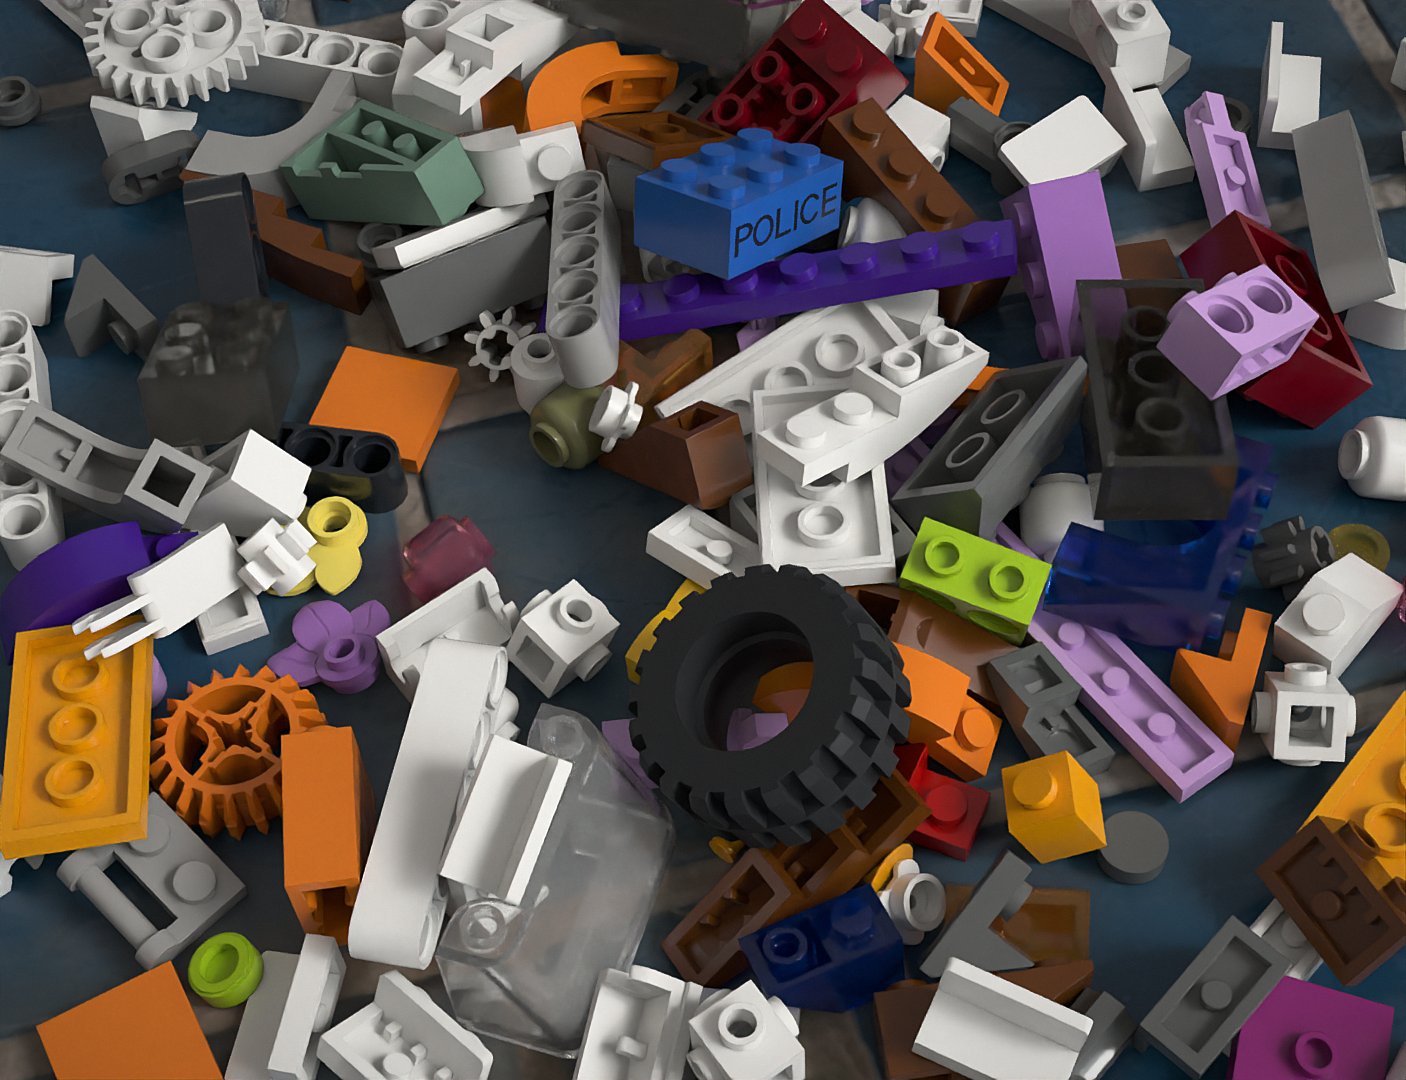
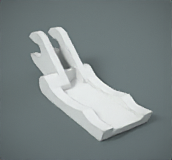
[72,522,246,660]

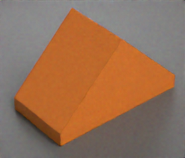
[914,11,1010,116]

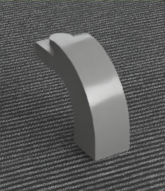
[185,69,362,209]
[0,400,214,534]

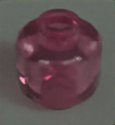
[401,514,498,605]

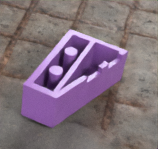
[999,170,1137,362]

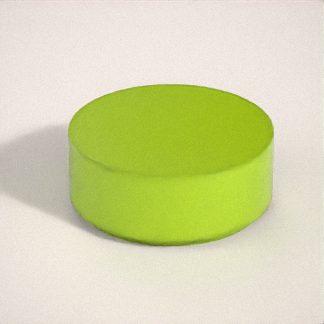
[188,932,264,1008]

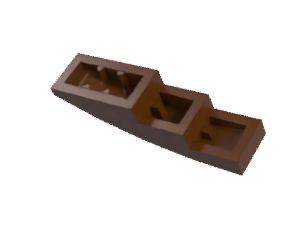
[179,169,372,316]
[660,767,933,989]

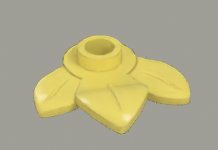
[266,496,368,596]

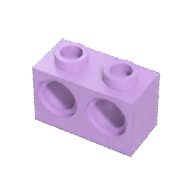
[1156,264,1319,401]

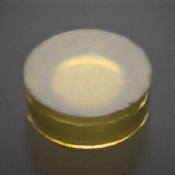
[1328,523,1390,573]

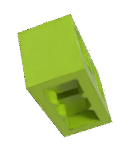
[898,517,1052,646]

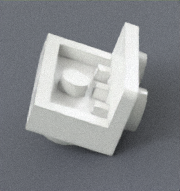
[316,968,493,1080]

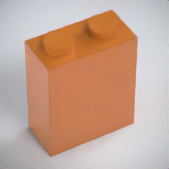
[281,725,376,946]

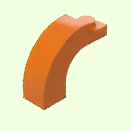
[523,41,679,161]
[752,641,1003,783]

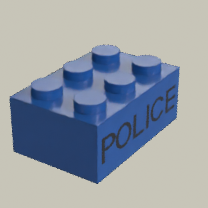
[634,128,844,280]

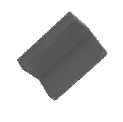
[1131,915,1293,1080]

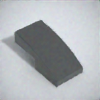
[986,641,1115,777]

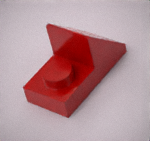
[893,743,991,862]

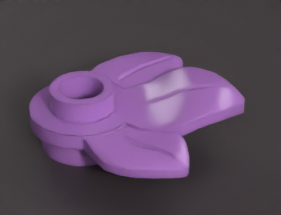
[267,600,391,694]

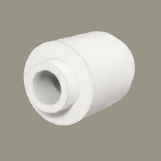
[510,333,565,415]

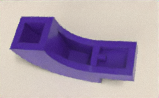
[0,521,199,666]

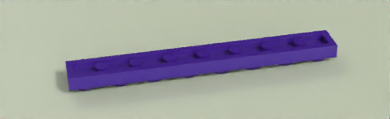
[537,219,1018,342]

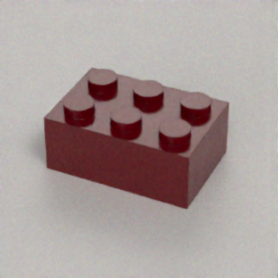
[1179,209,1374,429]

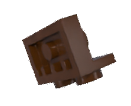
[1254,815,1406,987]

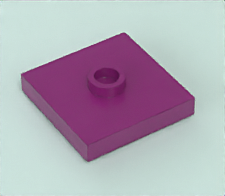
[1225,975,1395,1080]

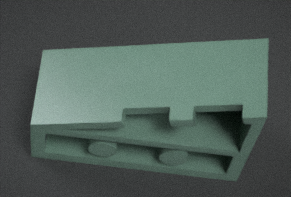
[278,99,485,226]

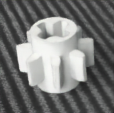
[878,0,942,58]
[464,306,537,382]
[236,517,317,597]

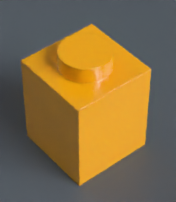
[1001,750,1107,864]

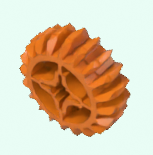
[149,663,328,842]

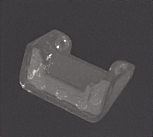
[435,703,676,1059]

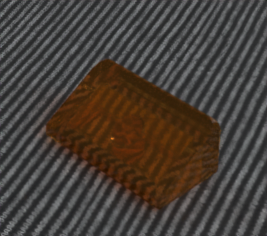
[944,882,1090,962]

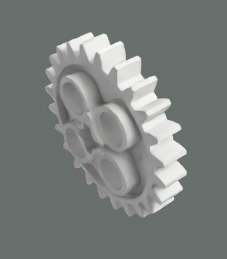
[83,0,266,108]

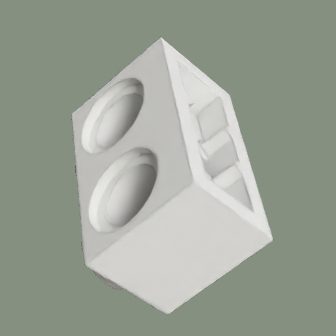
[1069,0,1171,89]

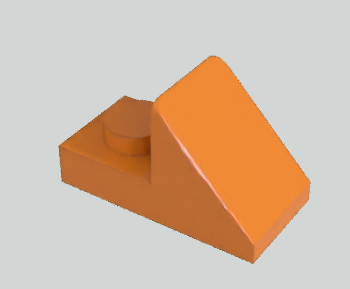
[1170,608,1272,755]

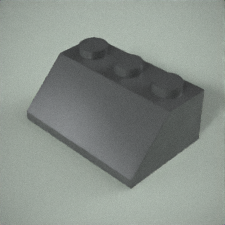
[367,216,551,354]
[891,355,1088,542]

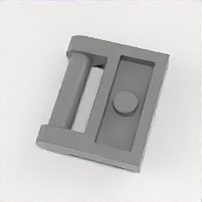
[56,791,248,971]

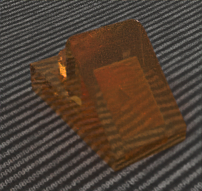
[617,328,713,441]

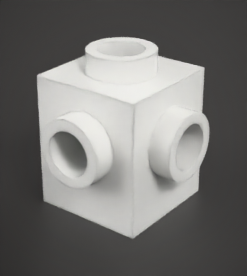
[505,579,620,698]
[1251,663,1356,766]
[686,980,805,1080]

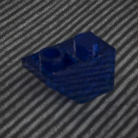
[738,883,906,1014]

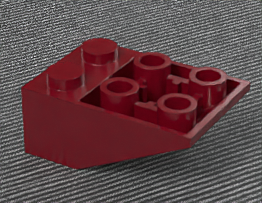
[697,0,910,147]

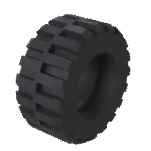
[628,564,912,849]

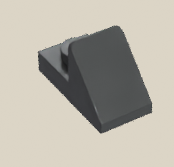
[64,254,170,368]
[918,847,1035,978]

